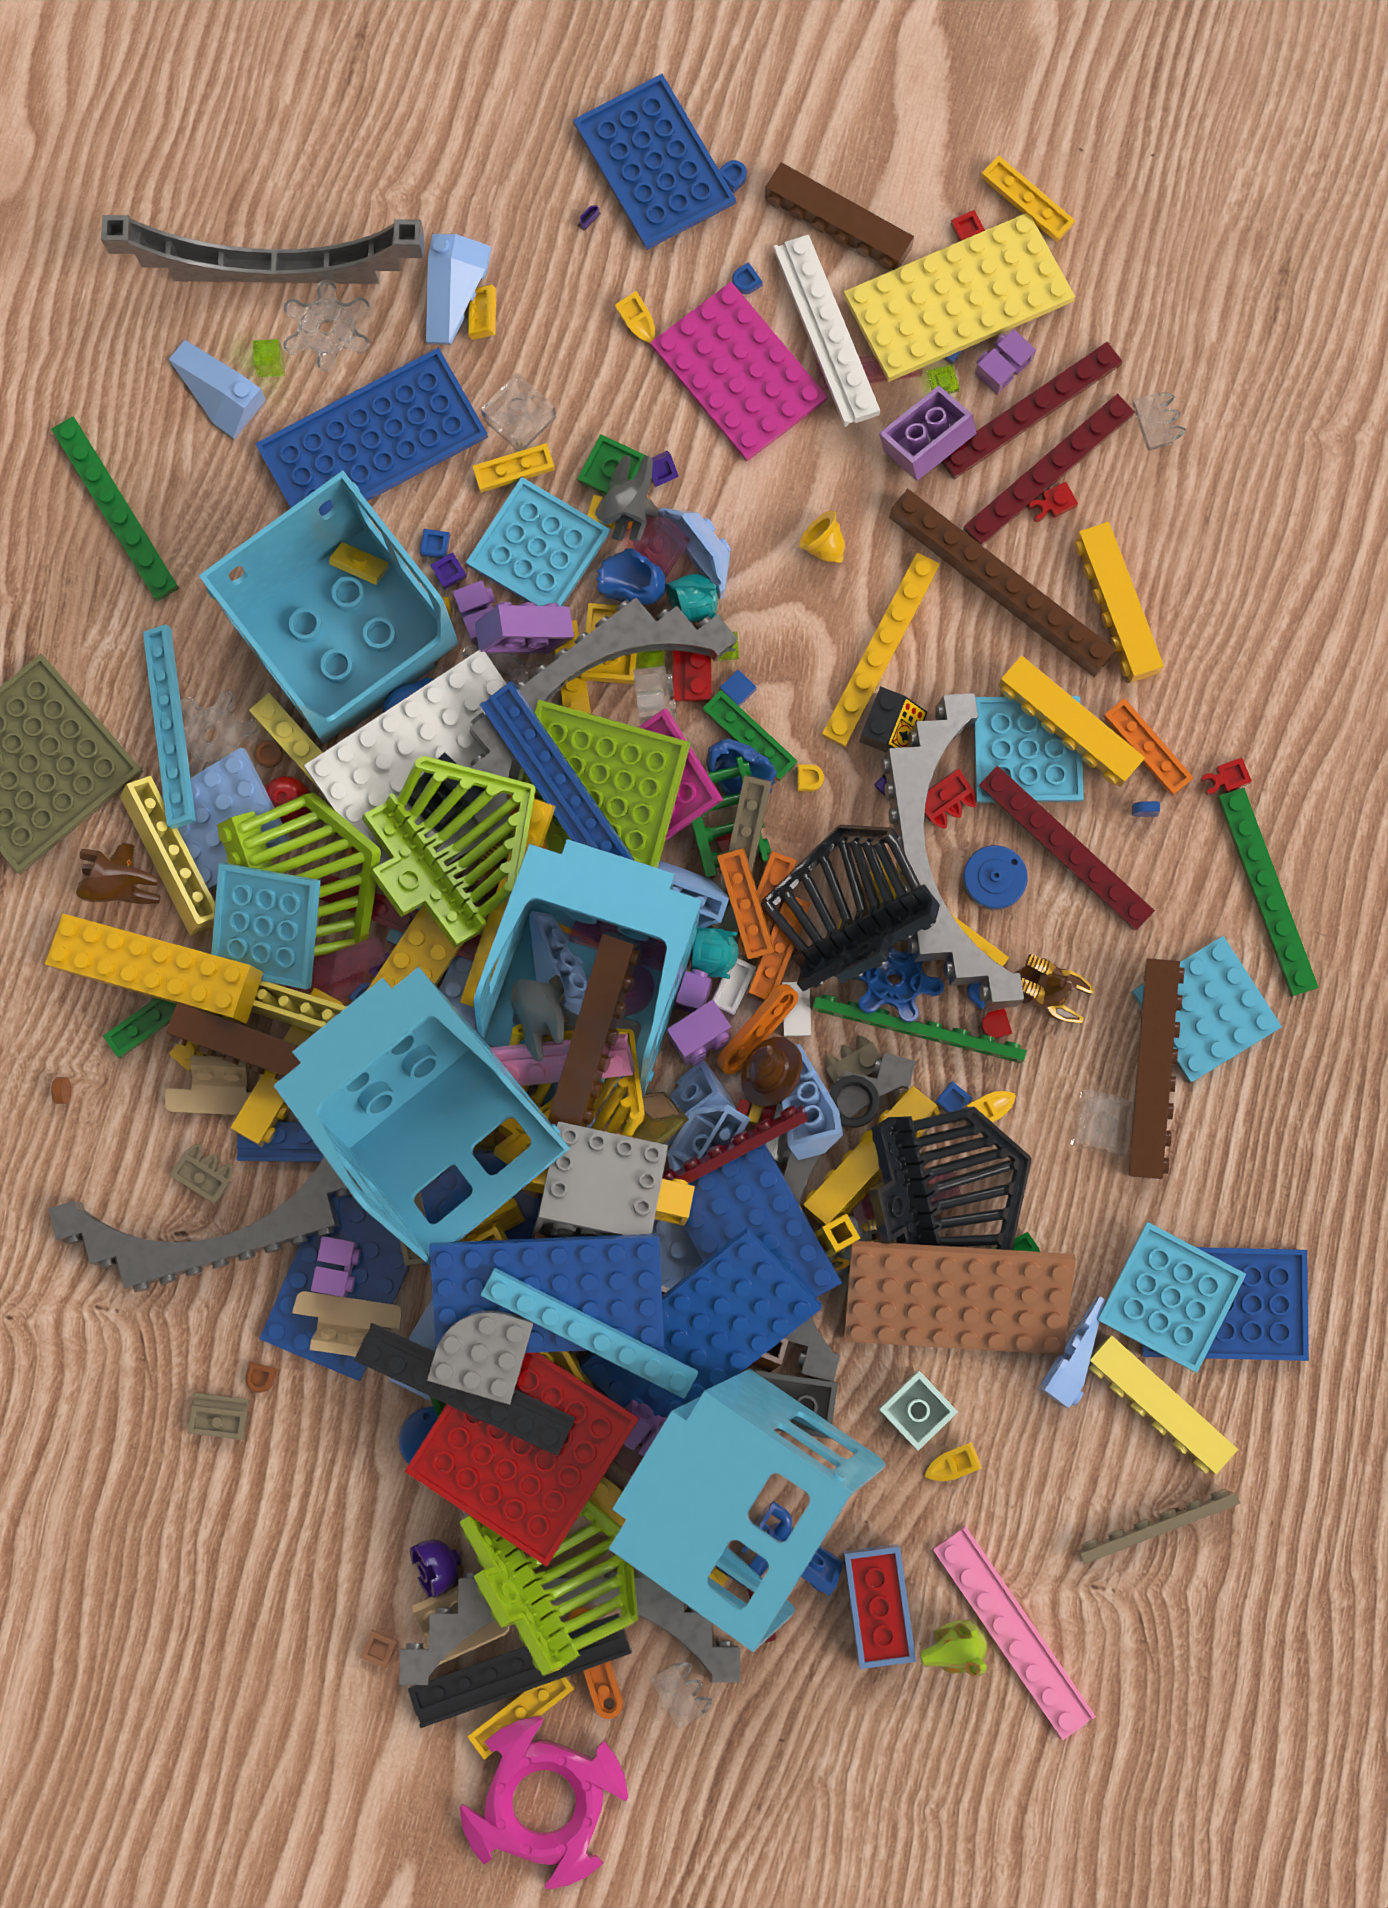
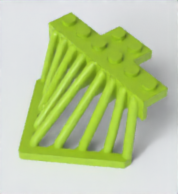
[362,755,535,948]
[217,792,381,956]
[460,1500,638,1676]

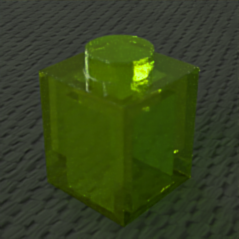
[253,339,285,377]

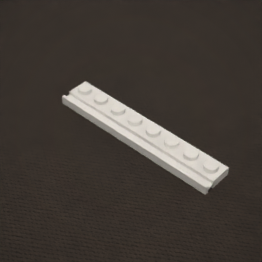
[774,234,880,427]

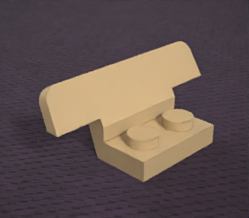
[165,1055,251,1115]
[292,1291,402,1357]
[412,1585,510,1665]

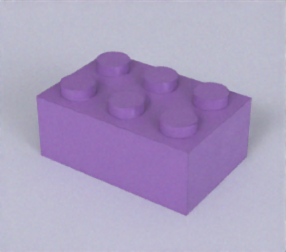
[879,385,976,481]
[475,602,574,654]
[667,1000,731,1066]

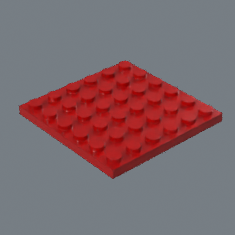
[404,1352,640,1567]

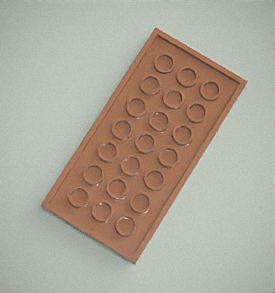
[844,1241,1076,1355]

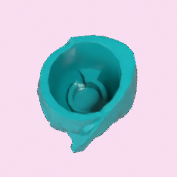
[666,574,721,623]
[691,928,738,979]

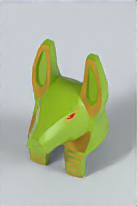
[920,1620,987,1677]

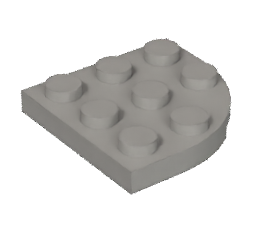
[427,1310,534,1404]

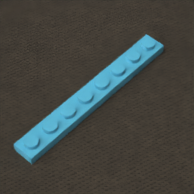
[143,624,196,829]
[481,1267,698,1398]

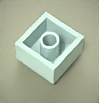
[877,1370,958,1451]

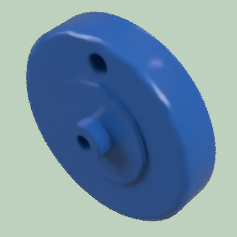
[962,845,1028,910]
[398,1406,438,1465]

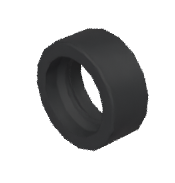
[829,1075,880,1128]

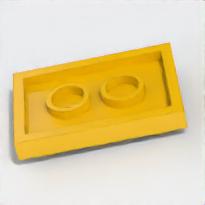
[581,603,637,684]

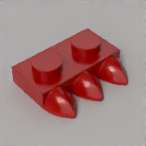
[924,769,977,829]

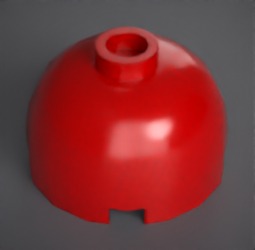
[264,776,312,824]

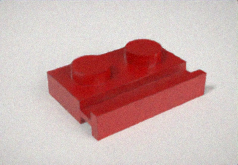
[673,651,712,702]

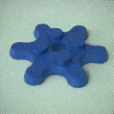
[857,945,944,1023]

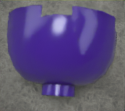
[410,1539,461,1598]

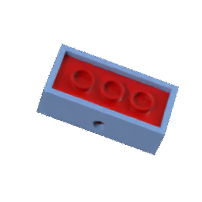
[843,1544,916,1669]

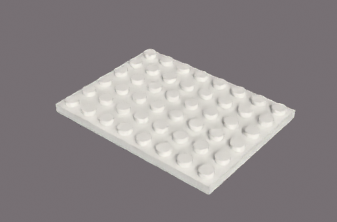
[304,650,521,866]

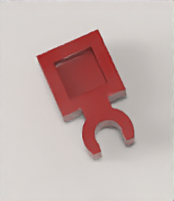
[1028,482,1078,522]
[1200,757,1252,795]

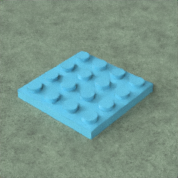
[466,477,611,607]
[974,696,1084,803]
[211,863,320,989]
[1131,936,1282,1083]
[1098,1222,1246,1373]

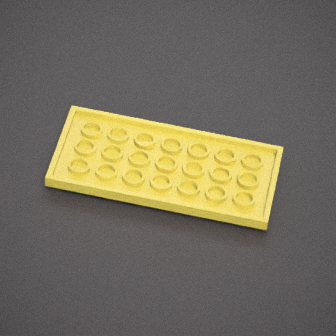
[843,213,1075,382]

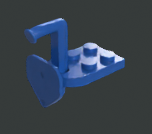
[715,1501,844,1596]

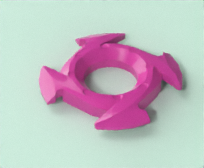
[460,1716,628,1890]

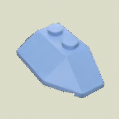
[658,508,731,600]
[658,860,729,928]
[667,1104,750,1171]

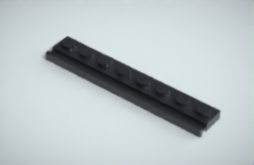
[354,1323,576,1456]
[408,1613,632,1729]

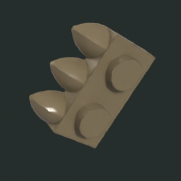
[825,1035,882,1083]
[169,1144,233,1205]

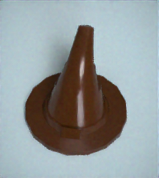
[741,1037,803,1107]

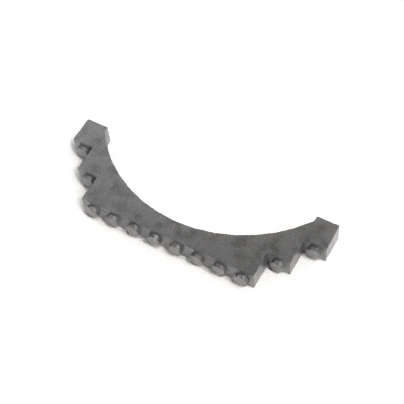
[101,215,424,284]
[469,598,738,837]
[881,693,1024,1009]
[782,1053,916,1382]
[48,1156,358,1292]
[399,1572,740,1685]

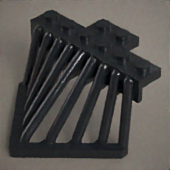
[761,824,940,992]
[869,1106,1031,1250]

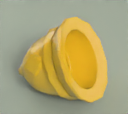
[799,510,845,563]

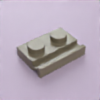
[188,1393,250,1440]

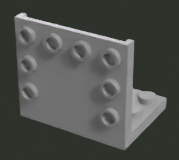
[531,1122,668,1238]

